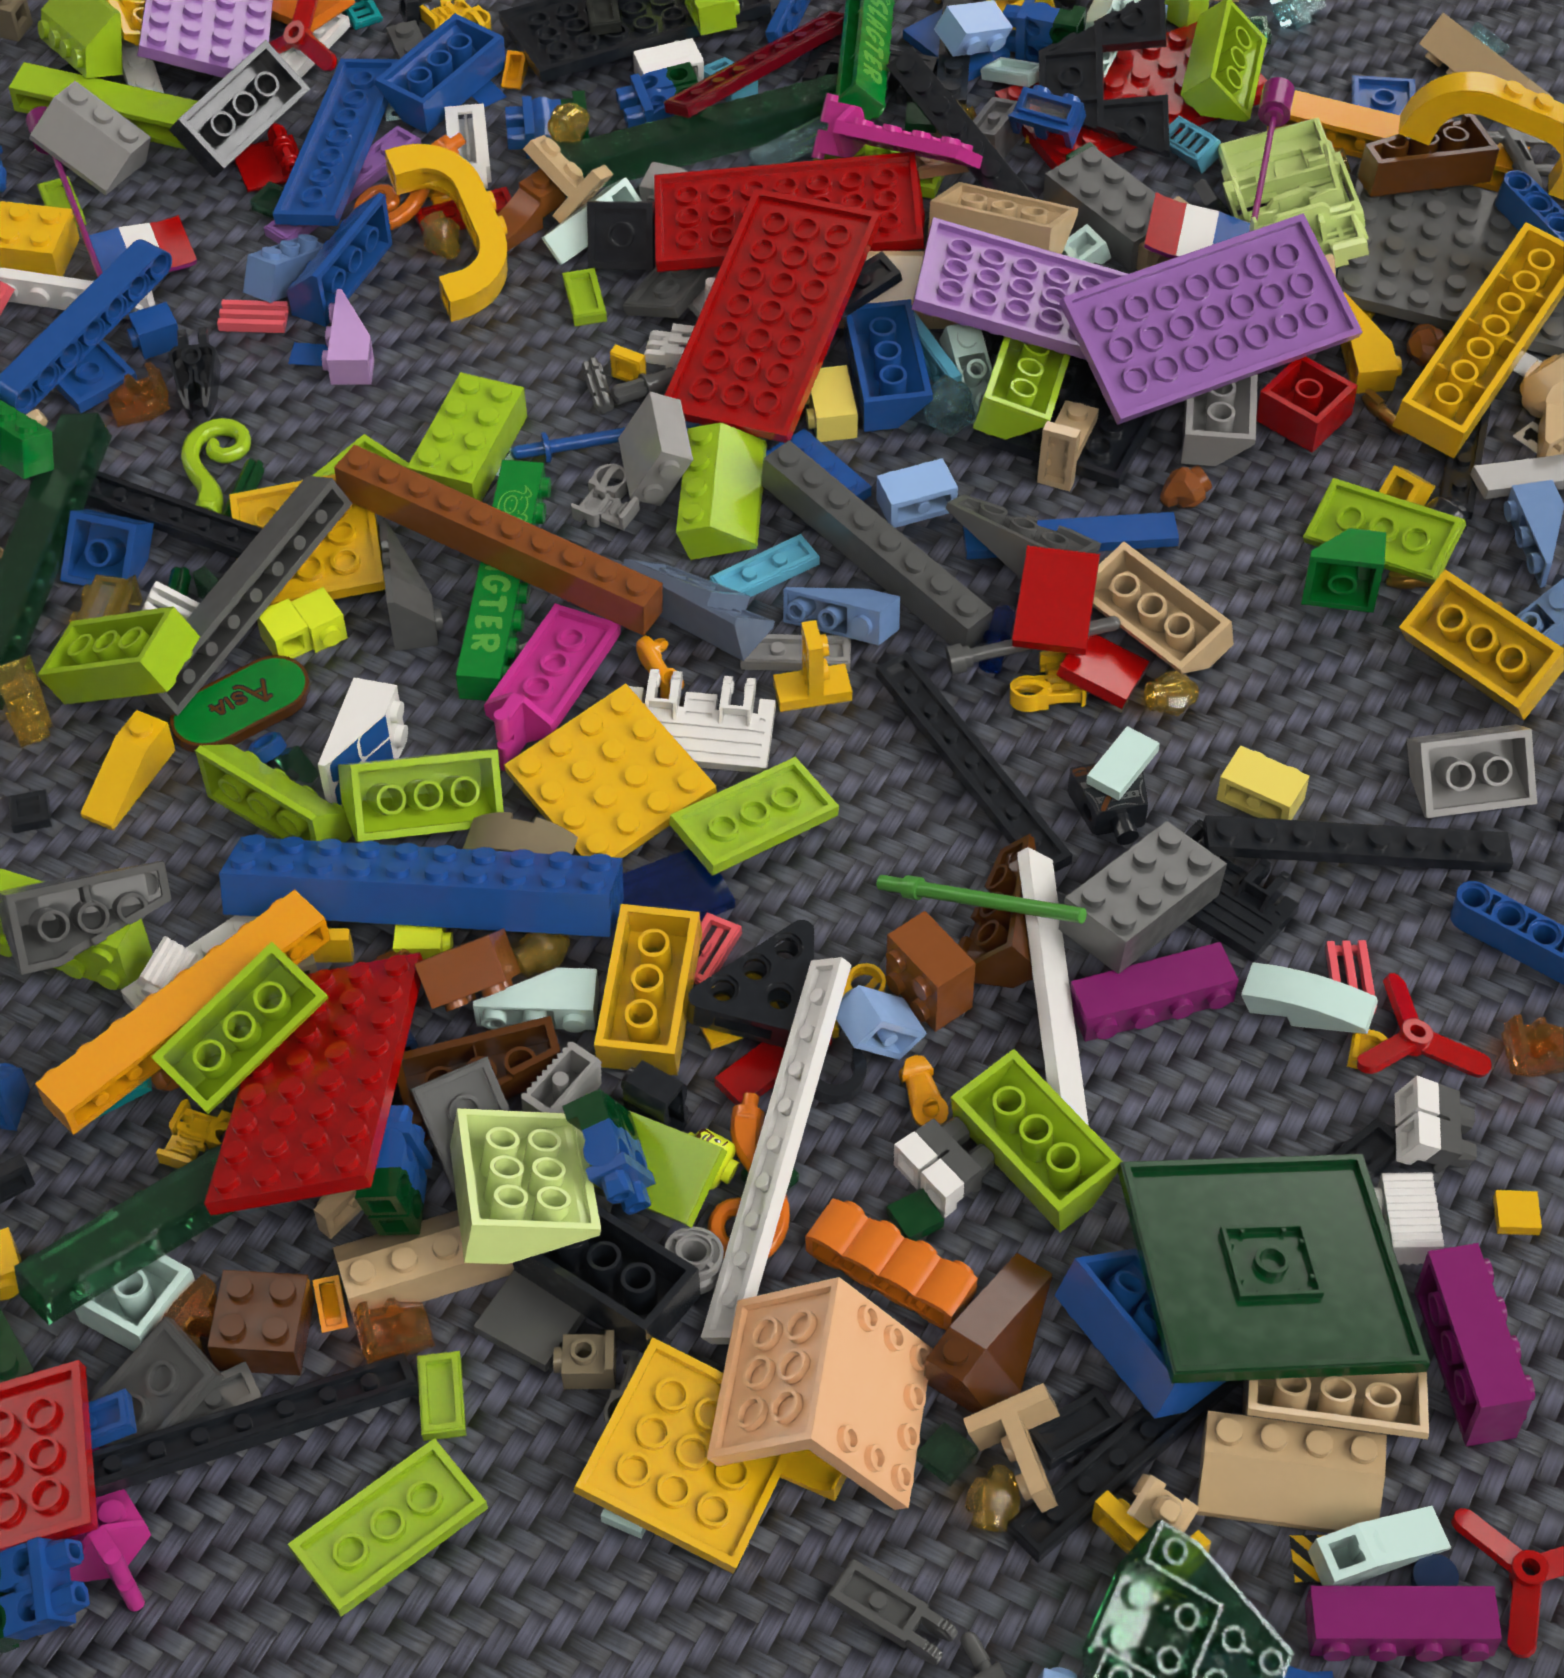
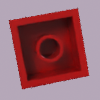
[1256,357,1358,453]

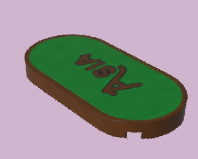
[170,655,310,752]

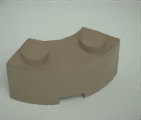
[463,812,578,854]

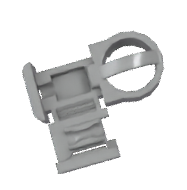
[571,464,640,531]

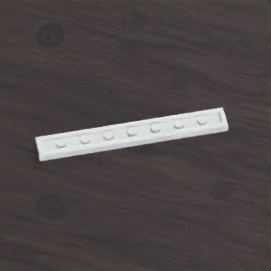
[1017,847,1089,1126]

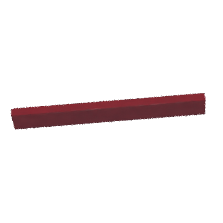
[664,11,844,118]

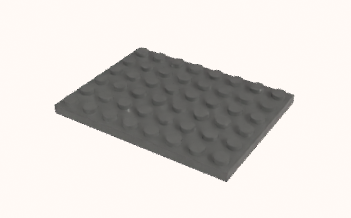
[1336,161,1564,356]

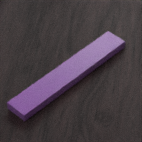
[264,125,421,244]

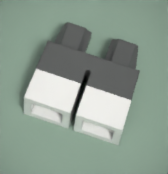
[1394,1076,1477,1173]
[894,1117,995,1218]

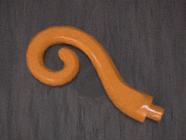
[353,133,466,230]
[707,1093,790,1259]

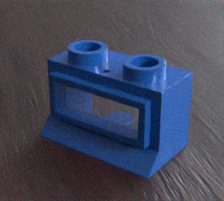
[1008,85,1086,149]

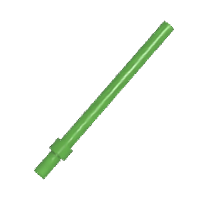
[876,875,1087,924]

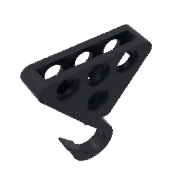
[687,920,867,1104]

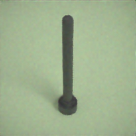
[945,616,1121,675]

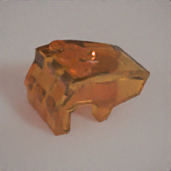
[108,361,171,427]
[1501,1014,1564,1077]
[163,1274,218,1357]
[352,1297,435,1364]

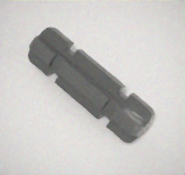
[582,357,614,415]

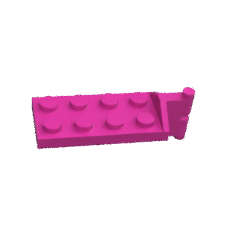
[811,93,983,169]
[484,603,621,771]
[66,1447,151,1612]

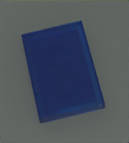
[615,849,735,926]

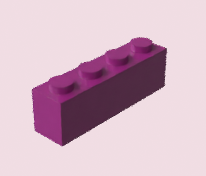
[1070,942,1239,1042]
[1305,1586,1502,1662]

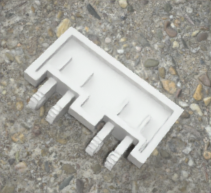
[629,669,776,773]

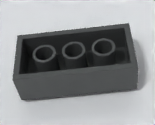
[1043,146,1155,272]
[1058,821,1227,974]

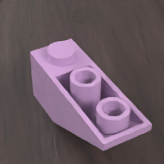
[322,289,374,385]

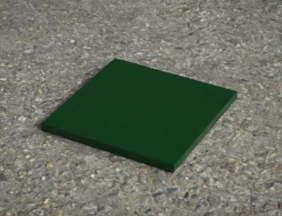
[1118,1154,1430,1384]

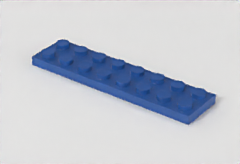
[273,58,399,227]

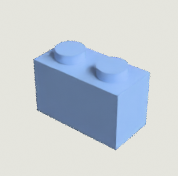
[934,0,1013,57]
[876,458,958,528]
[836,985,927,1060]

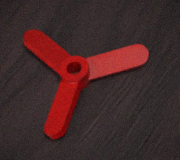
[269,0,337,72]
[1357,973,1492,1078]
[1451,1508,1564,1658]

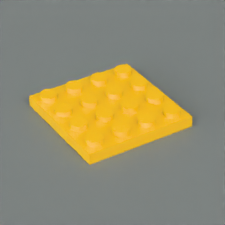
[229,474,385,606]
[504,683,717,858]
[573,1337,792,1574]

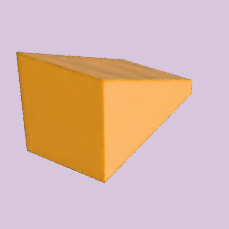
[501,50,529,90]
[312,1275,349,1333]

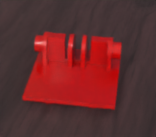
[235,123,300,192]

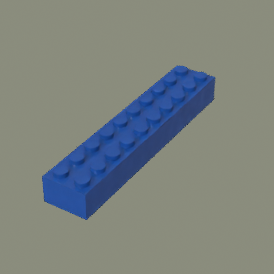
[219,834,624,937]

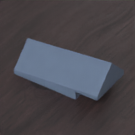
[623,559,775,661]

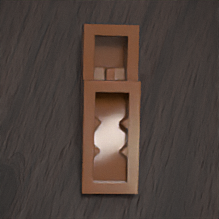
[497,169,566,252]

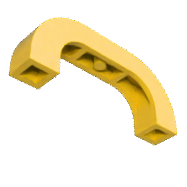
[1399,72,1564,200]
[385,144,508,322]

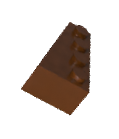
[1357,114,1500,197]
[397,1016,561,1142]

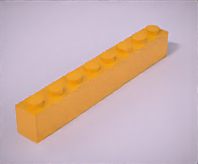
[1267,90,1530,192]
[35,889,331,1135]

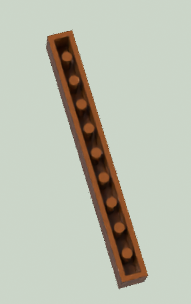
[334,445,663,636]

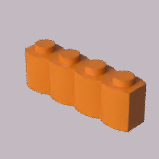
[805,1198,978,1330]

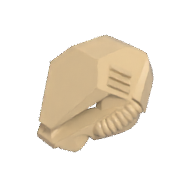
[1520,353,1564,418]

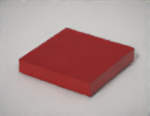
[1056,635,1149,709]

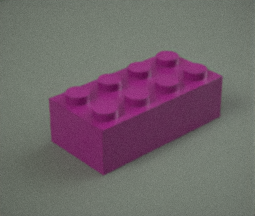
[1414,1243,1535,1447]

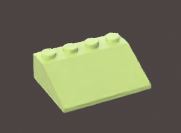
[450,1108,601,1264]

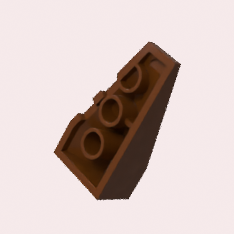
[959,834,1036,988]
[924,1253,1053,1414]

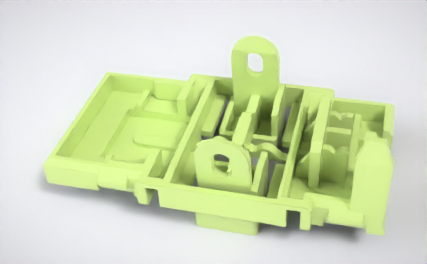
[1218,118,1369,268]

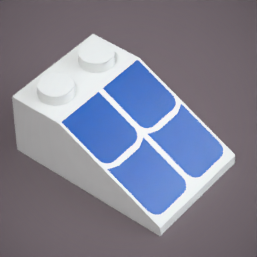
[318,678,408,806]

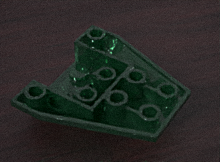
[1082,1519,1295,1678]

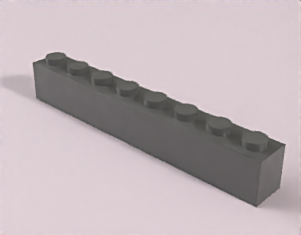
[762,440,993,648]
[140,476,353,716]

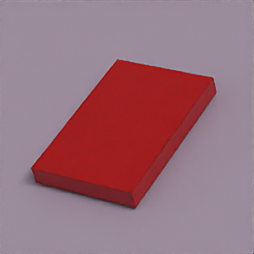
[1012,545,1100,655]

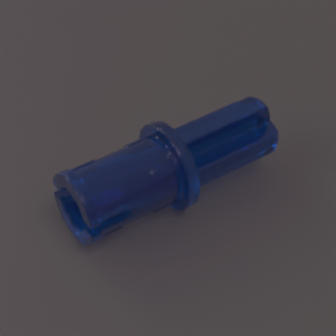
[979,605,1016,674]

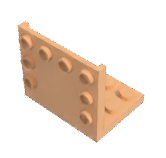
[707,1277,933,1510]

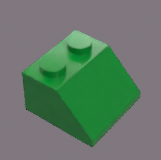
[1301,528,1386,613]

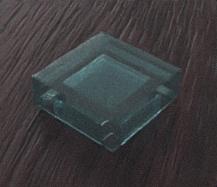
[1470,22,1510,56]

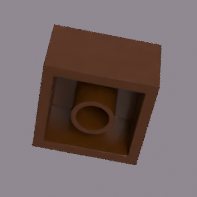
[207,1270,315,1376]

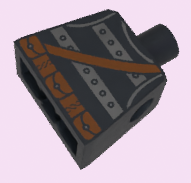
[1068,763,1148,845]

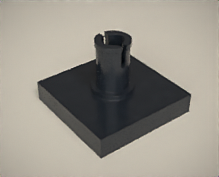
[587,201,655,270]

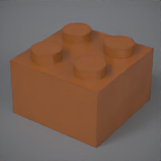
[885,911,976,1032]
[415,928,521,1012]

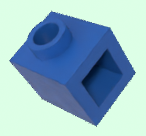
[126,302,179,360]

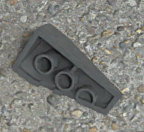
[946,494,1101,579]
[379,520,444,651]
[0,861,172,975]

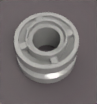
[665,1226,724,1294]

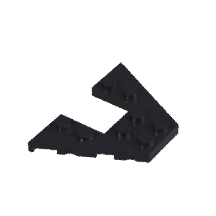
[1039,0,1170,158]

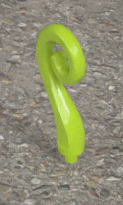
[181,418,251,514]

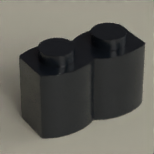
[621,1060,689,1131]

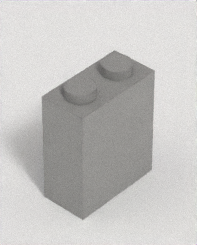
[618,391,693,507]

